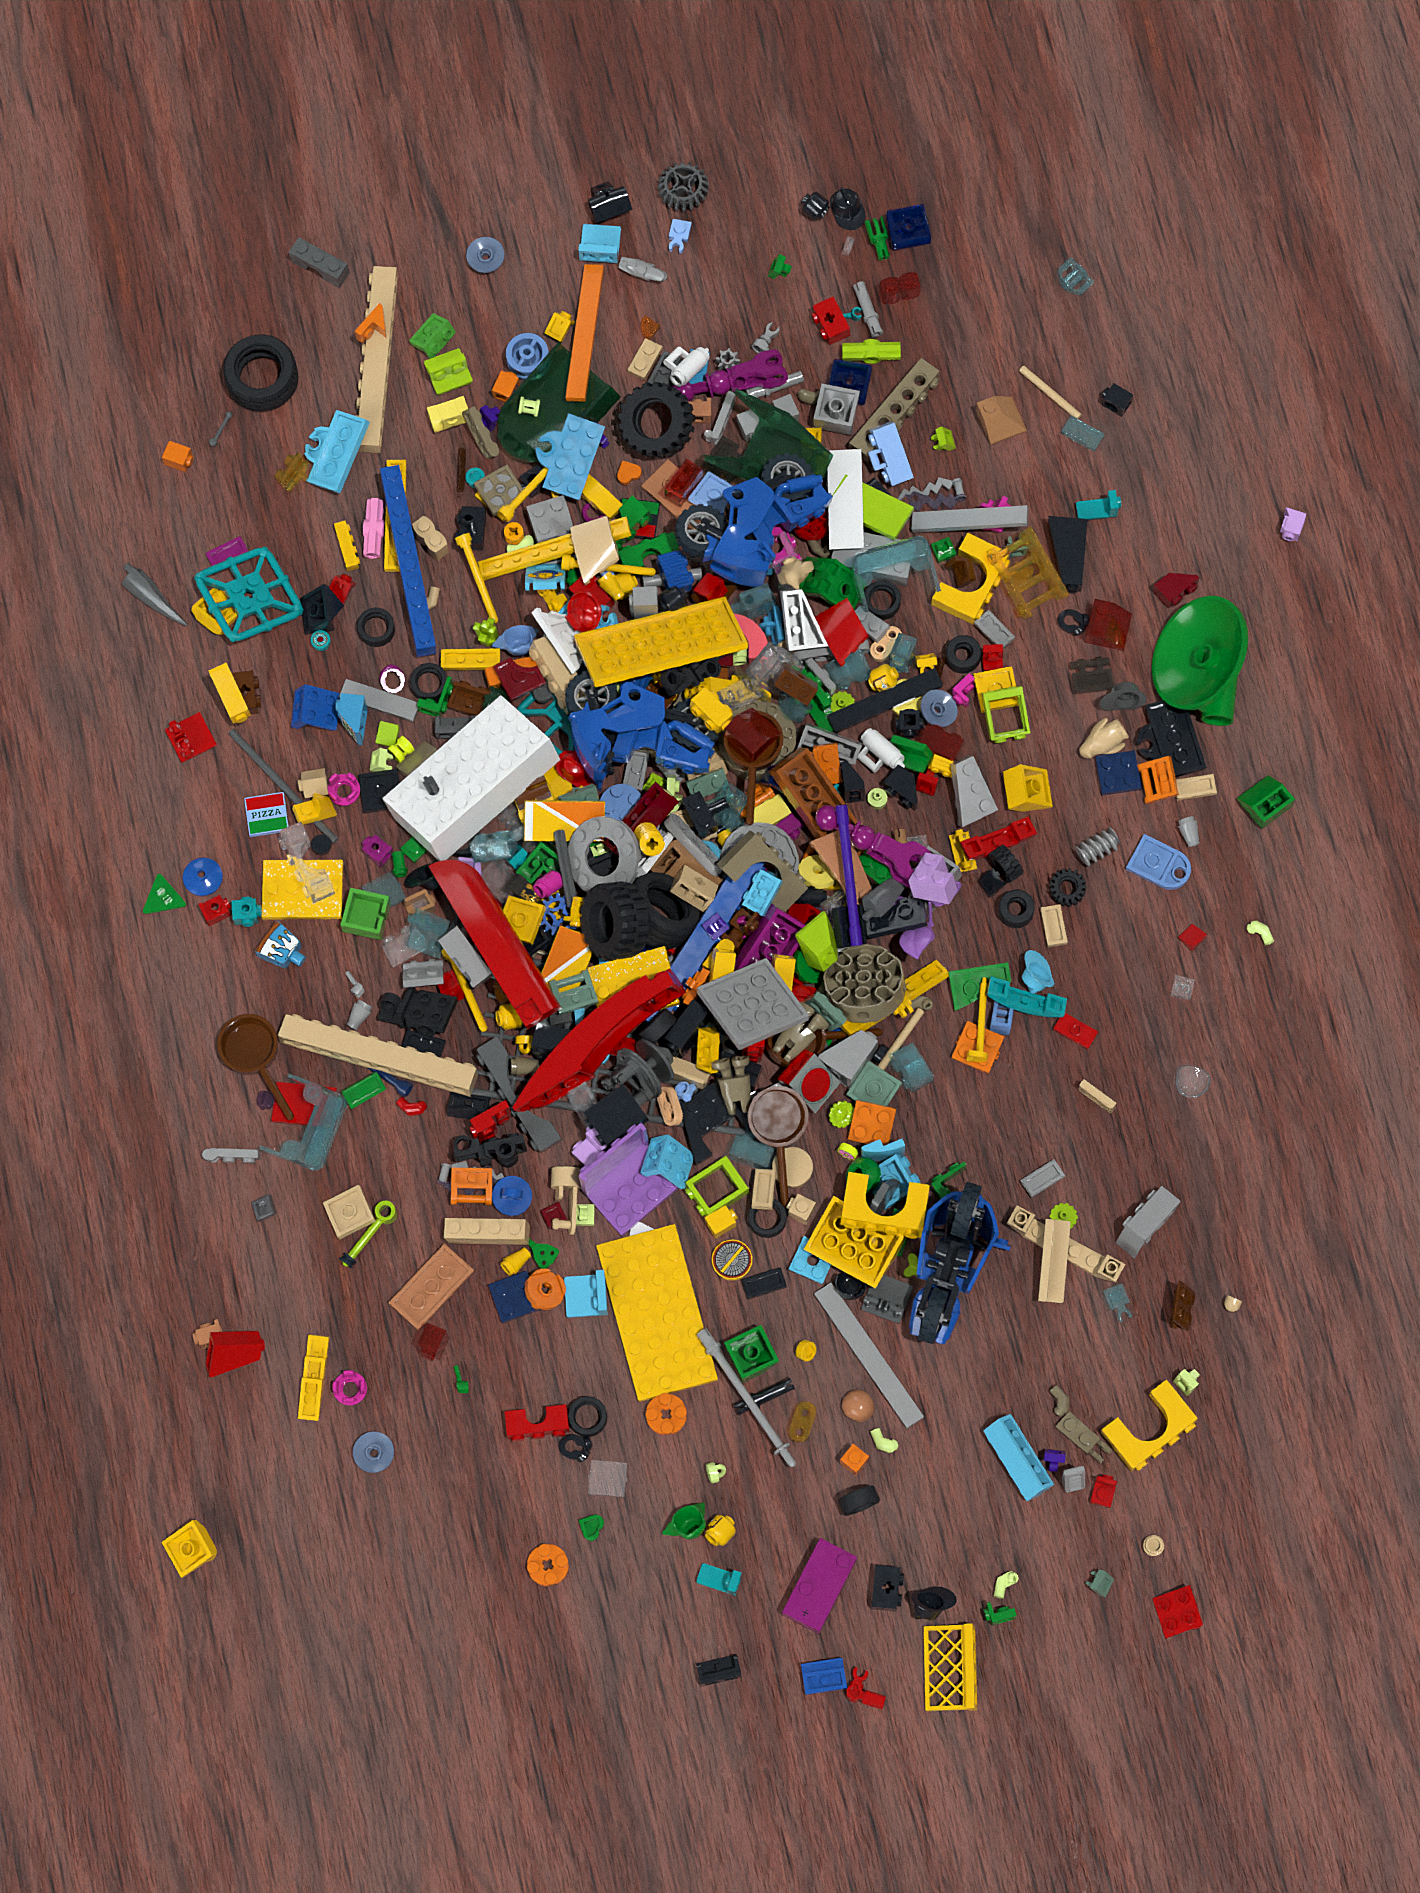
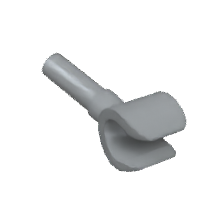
[345,971,364,998]

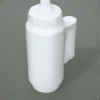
[663,347,710,387]
[857,728,905,773]

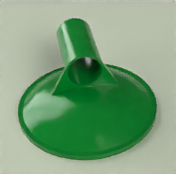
[1152,596,1248,726]

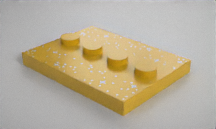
[262,860,344,920]
[587,946,680,1010]

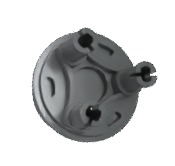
[601,1039,674,1107]

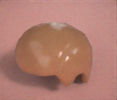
[842,1389,875,1423]

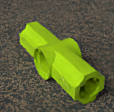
[842,339,901,364]

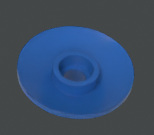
[183,858,223,896]

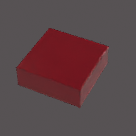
[540,1202,568,1230]

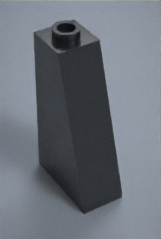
[1047,516,1088,593]

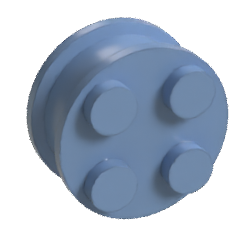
[506,333,549,380]
[600,784,642,826]

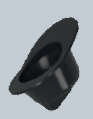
[830,187,866,230]
[405,860,440,890]
[911,1586,957,1620]

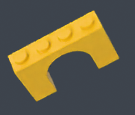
[932,533,1011,625]
[709,948,796,992]
[840,1172,930,1239]
[1101,1380,1198,1472]

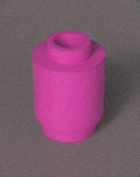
[533,870,563,898]

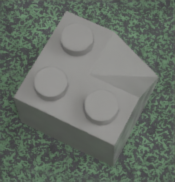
[526,495,573,543]

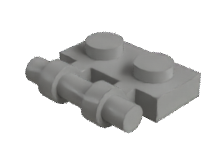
[403,959,444,988]

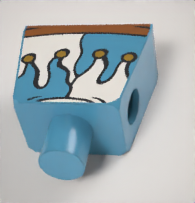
[255,921,306,969]

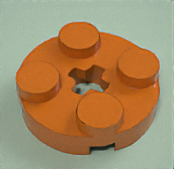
[524,1269,566,1310]
[646,1393,687,1435]
[527,1544,569,1586]

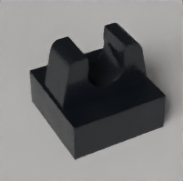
[979,869,1006,897]

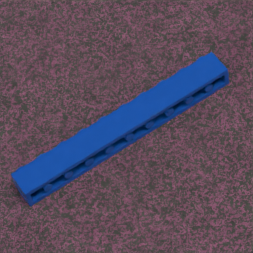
[380,465,436,657]
[643,862,765,1024]

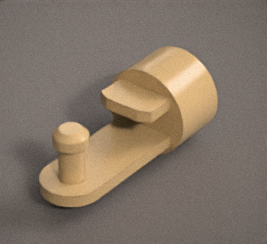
[551,1166,581,1235]

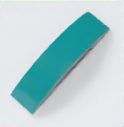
[987,976,1067,1017]

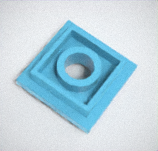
[789,1236,831,1284]

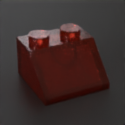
[1085,599,1132,651]
[724,707,781,762]

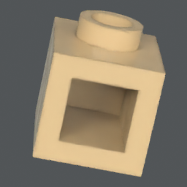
[298,768,328,798]
[787,1194,816,1226]

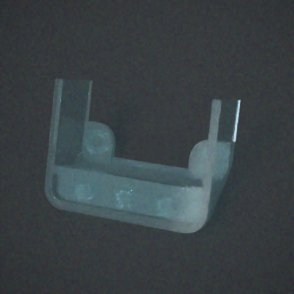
[852,536,941,612]
[260,1074,347,1171]

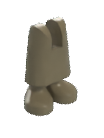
[772,1002,829,1062]
[711,1056,751,1115]

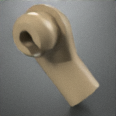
[426,587,440,610]

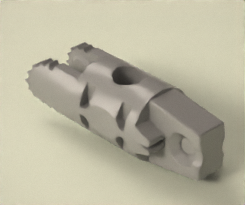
[618,257,668,282]

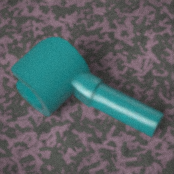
[843,307,862,321]

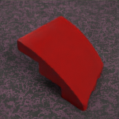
[815,598,869,667]

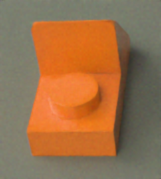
[355,303,387,343]

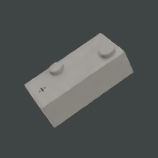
[831,532,915,587]

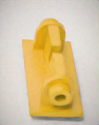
[538,585,568,613]
[949,829,977,872]

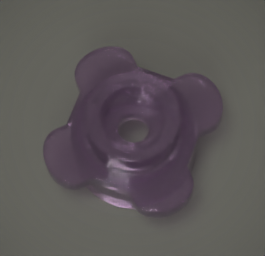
[257,1090,275,1110]

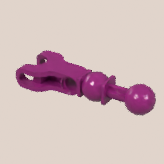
[672,349,788,401]
[815,805,931,887]

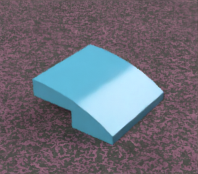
[861,1139,905,1161]

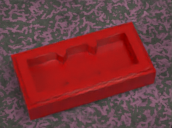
[1053,1013,1098,1050]

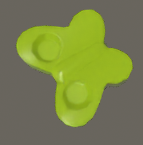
[904,1253,918,1278]

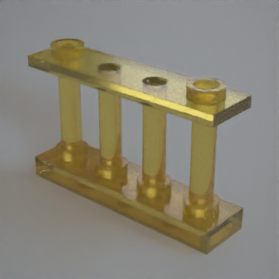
[987,526,1069,620]

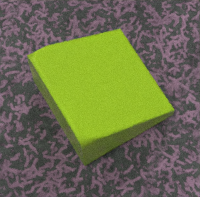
[376,721,400,747]

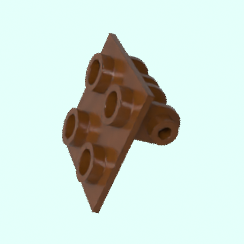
[1169,1281,1195,1331]

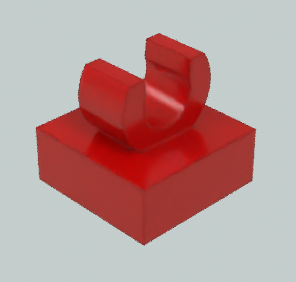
[916,769,939,796]

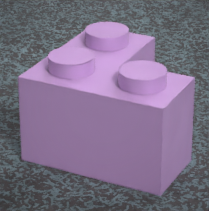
[909,853,958,904]
[572,1127,609,1167]

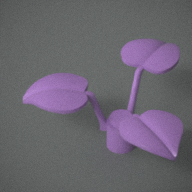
[893,881,962,959]

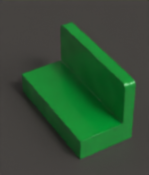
[890,735,933,773]

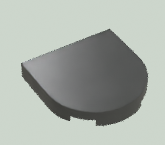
[870,1178,901,1215]

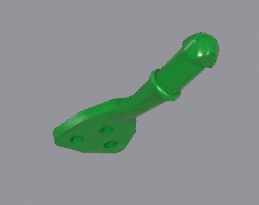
[529,1238,560,1269]

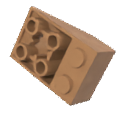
[650,840,723,886]

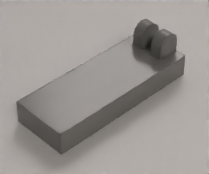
[704,391,736,446]

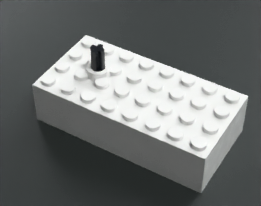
[382,695,560,861]

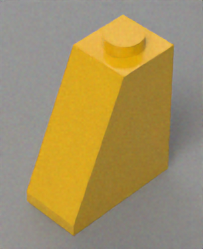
[209,663,251,724]

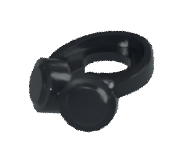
[1058,609,1089,636]
[559,1434,592,1462]

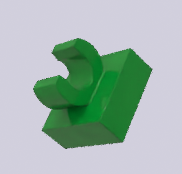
[768,254,792,279]
[931,537,957,564]

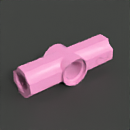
[363,498,384,559]

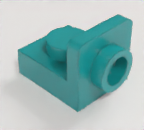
[504,844,529,870]

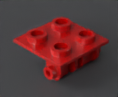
[165,712,217,763]
[1152,1585,1203,1639]

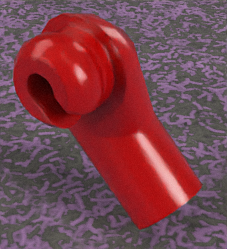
[396,1097,427,1116]

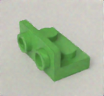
[409,313,456,359]

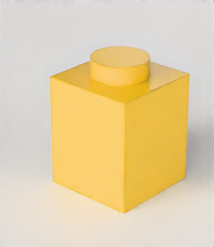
[705,1205,738,1239]

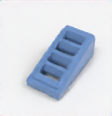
[990,1000,1014,1035]

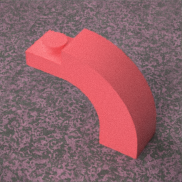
[734,614,769,665]

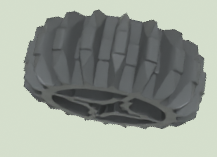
[658,161,709,212]

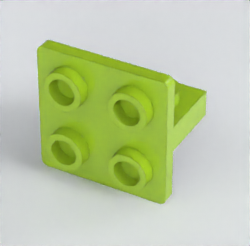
[424,348,473,395]

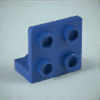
[291,684,340,731]

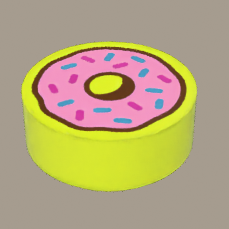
[837,1143,859,1160]

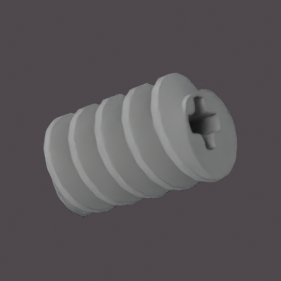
[1075,827,1120,867]

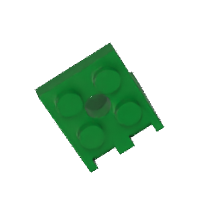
[792,557,867,609]

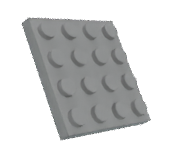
[697,958,809,1050]

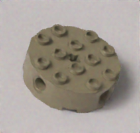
[718,700,796,781]
[823,944,906,1023]

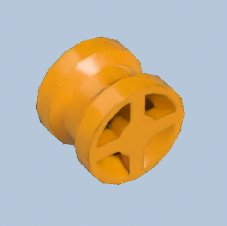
[504,522,524,545]

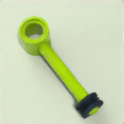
[339,1201,397,1269]

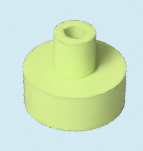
[867,788,887,809]

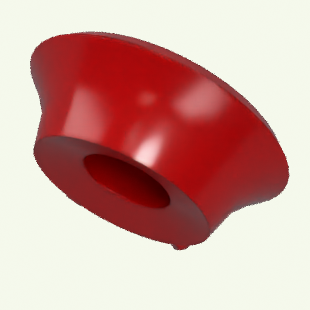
[565,591,602,632]

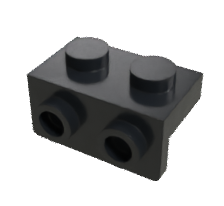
[832,904,868,948]

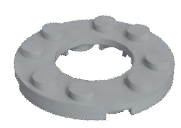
[568,816,641,892]
[720,822,800,880]

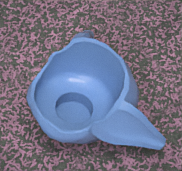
[492,625,539,656]

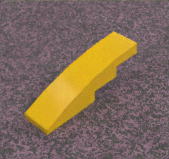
[581,474,623,521]
[298,1334,330,1421]

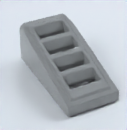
[1061,1466,1085,1493]

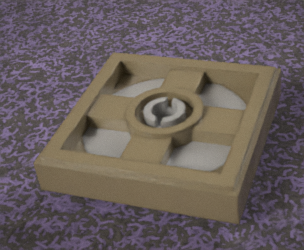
[474,464,527,516]

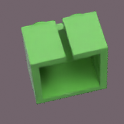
[341,888,391,940]

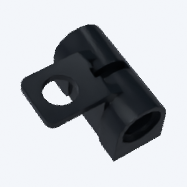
[588,182,633,223]

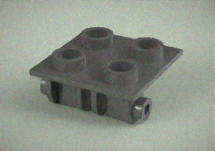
[861,1275,914,1324]

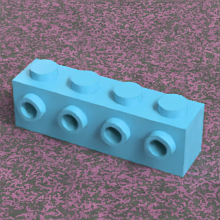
[983,1414,1054,1501]

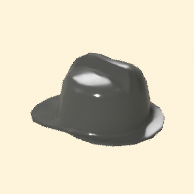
[1100,682,1146,710]

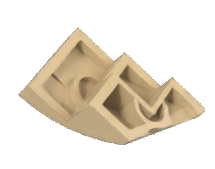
[570,516,619,585]

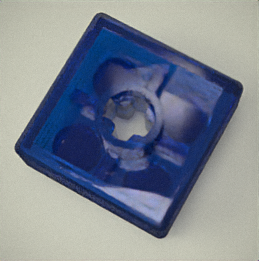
[886,204,931,250]
[829,359,872,405]

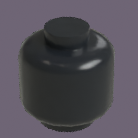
[801,192,830,220]
[659,585,689,612]

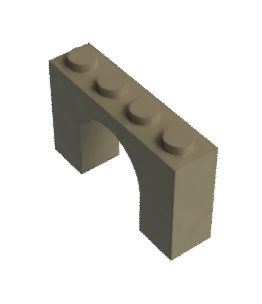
[716,830,808,912]

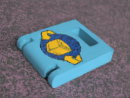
[525,564,566,591]

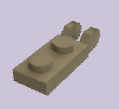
[462,406,499,459]
[1055,1411,1112,1464]

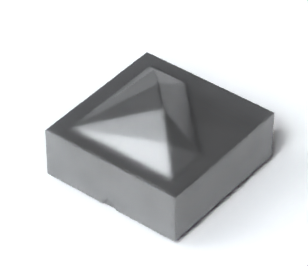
[251,1195,277,1222]

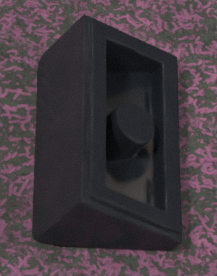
[447,1092,491,1120]

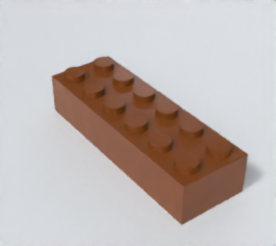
[769,748,866,856]

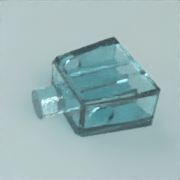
[730,583,777,619]

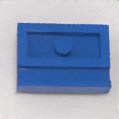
[801,1658,847,1695]

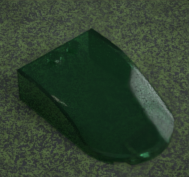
[498,342,621,462]

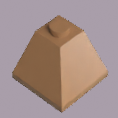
[976,396,1027,445]

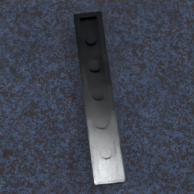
[827,668,943,733]

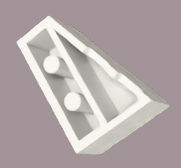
[780,588,828,651]

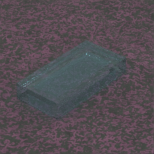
[1061,415,1105,452]

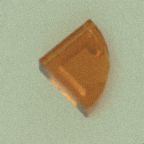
[641,315,660,340]

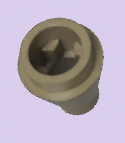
[510,1056,539,1076]

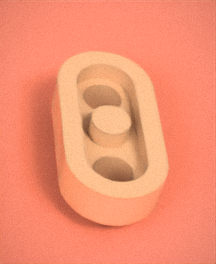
[870,626,902,662]
[657,1086,683,1126]

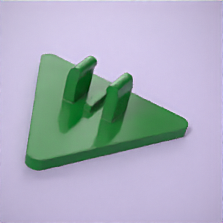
[143,874,186,914]

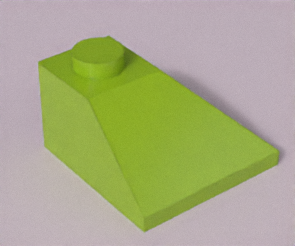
[795,911,838,972]

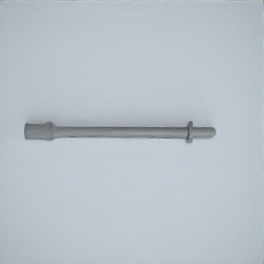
[696,1328,796,1467]

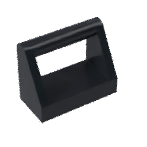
[841,761,865,803]

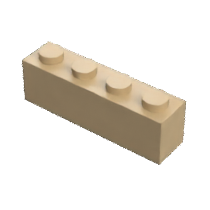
[529,636,586,715]
[444,1218,530,1245]

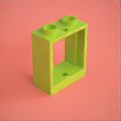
[981,685,1030,743]
[685,1156,749,1217]

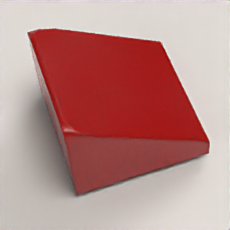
[1178,924,1207,951]

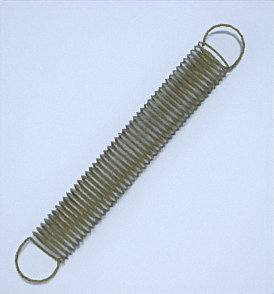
[732,665,771,704]

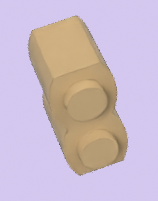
[413,516,449,561]

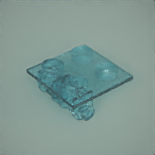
[713,780,747,832]
[407,908,450,959]

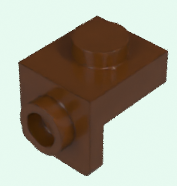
[945,555,976,588]

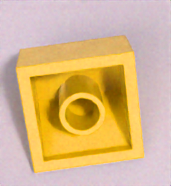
[1003,764,1053,812]

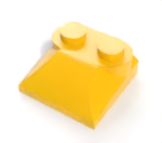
[191,588,238,635]
[162,1520,217,1578]

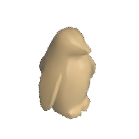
[777,556,814,590]
[1080,718,1129,759]

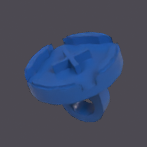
[492,1176,532,1217]

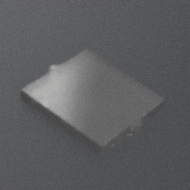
[588,1460,628,1497]

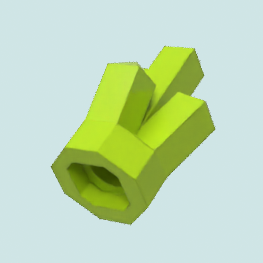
[473,617,498,647]

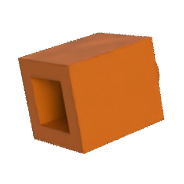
[492,370,520,405]
[162,441,194,472]
[840,1444,869,1476]

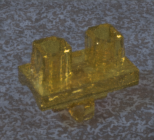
[274,452,309,492]

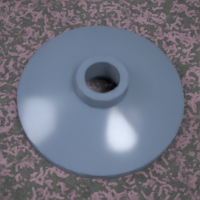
[466,237,505,273]
[920,689,958,727]
[353,1432,394,1473]

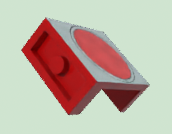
[778,1049,840,1113]

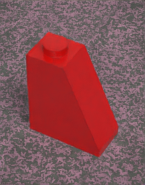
[205,1331,265,1377]

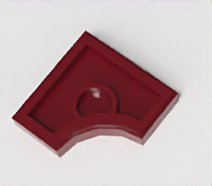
[493,657,546,702]

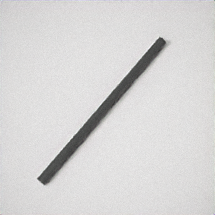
[228,729,339,844]

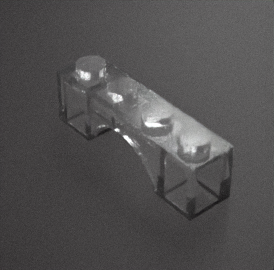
[278,822,335,904]

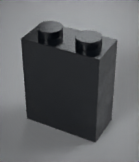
[665,1000,710,1059]
[584,1084,649,1149]

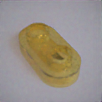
[789,1401,816,1443]

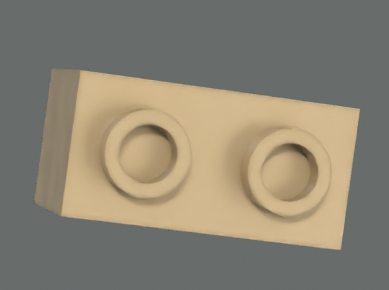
[670,865,718,912]

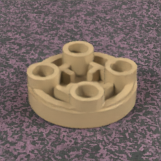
[772,1147,813,1188]

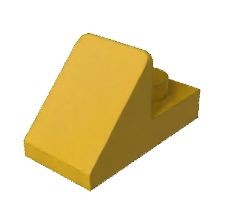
[292,793,337,826]

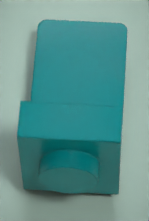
[1076,490,1121,520]

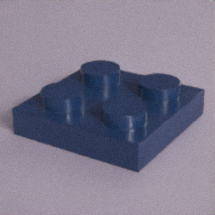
[1095,750,1141,796]
[488,1271,541,1324]

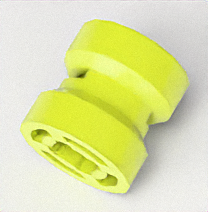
[387,736,415,763]

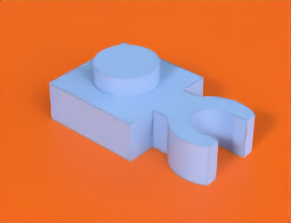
[669,219,692,254]

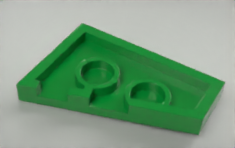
[949,962,1011,1011]

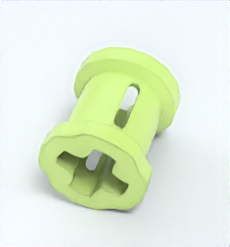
[518,397,540,417]

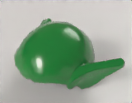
[662,1502,706,1540]

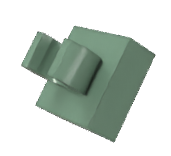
[1007,535,1028,558]
[1086,1569,1114,1598]

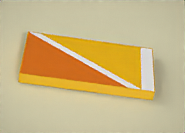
[524,800,605,841]
[541,926,593,1014]

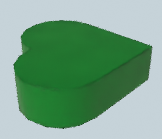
[579,1515,604,1542]

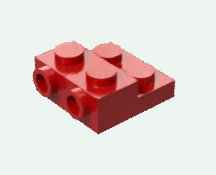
[469,1100,512,1143]

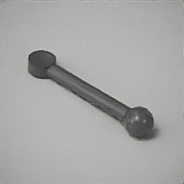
[209,411,233,447]

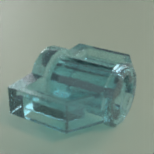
[1057,257,1094,295]

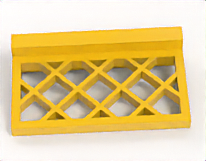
[924,1624,978,1711]

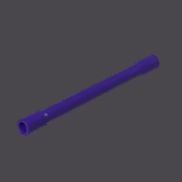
[835,804,863,946]

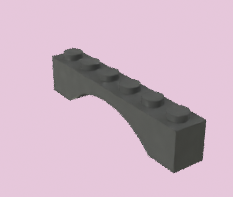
[476,1036,562,1153]

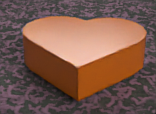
[617,461,642,485]

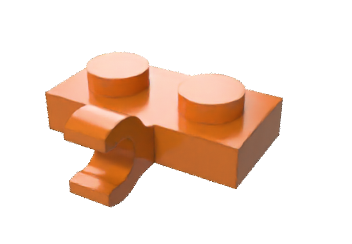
[682,968,710,1007]

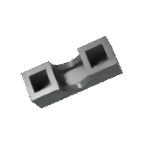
[289,237,350,288]

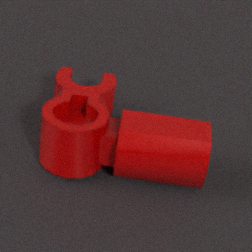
[846,1667,886,1710]

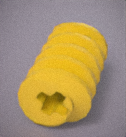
[634,822,665,856]

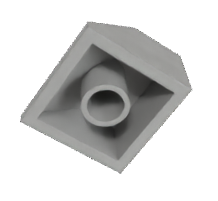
[813,384,860,435]

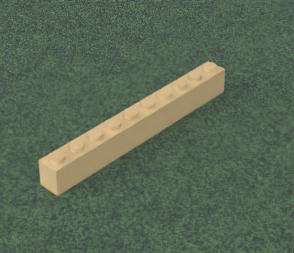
[356,266,398,453]
[278,1014,478,1097]

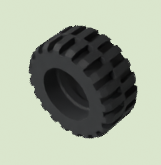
[617,382,695,459]
[580,881,650,960]

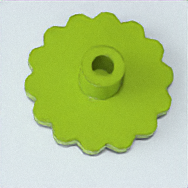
[831,691,855,712]
[828,1100,854,1128]
[1049,1203,1078,1229]

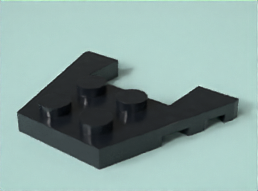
[680,1082,751,1165]

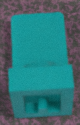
[696,1563,742,1596]

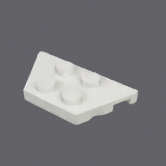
[532,608,583,674]

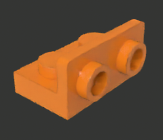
[810,743,842,784]

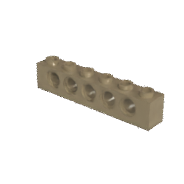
[849,358,940,463]

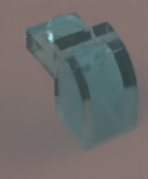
[778,692,813,723]

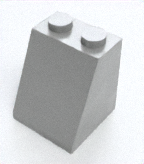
[818,1030,878,1089]

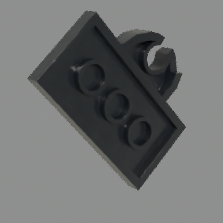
[1137,700,1207,778]

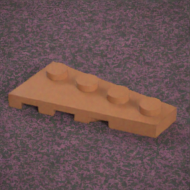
[809,830,872,905]

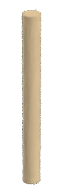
[1019,366,1082,420]
[878,1008,924,1070]

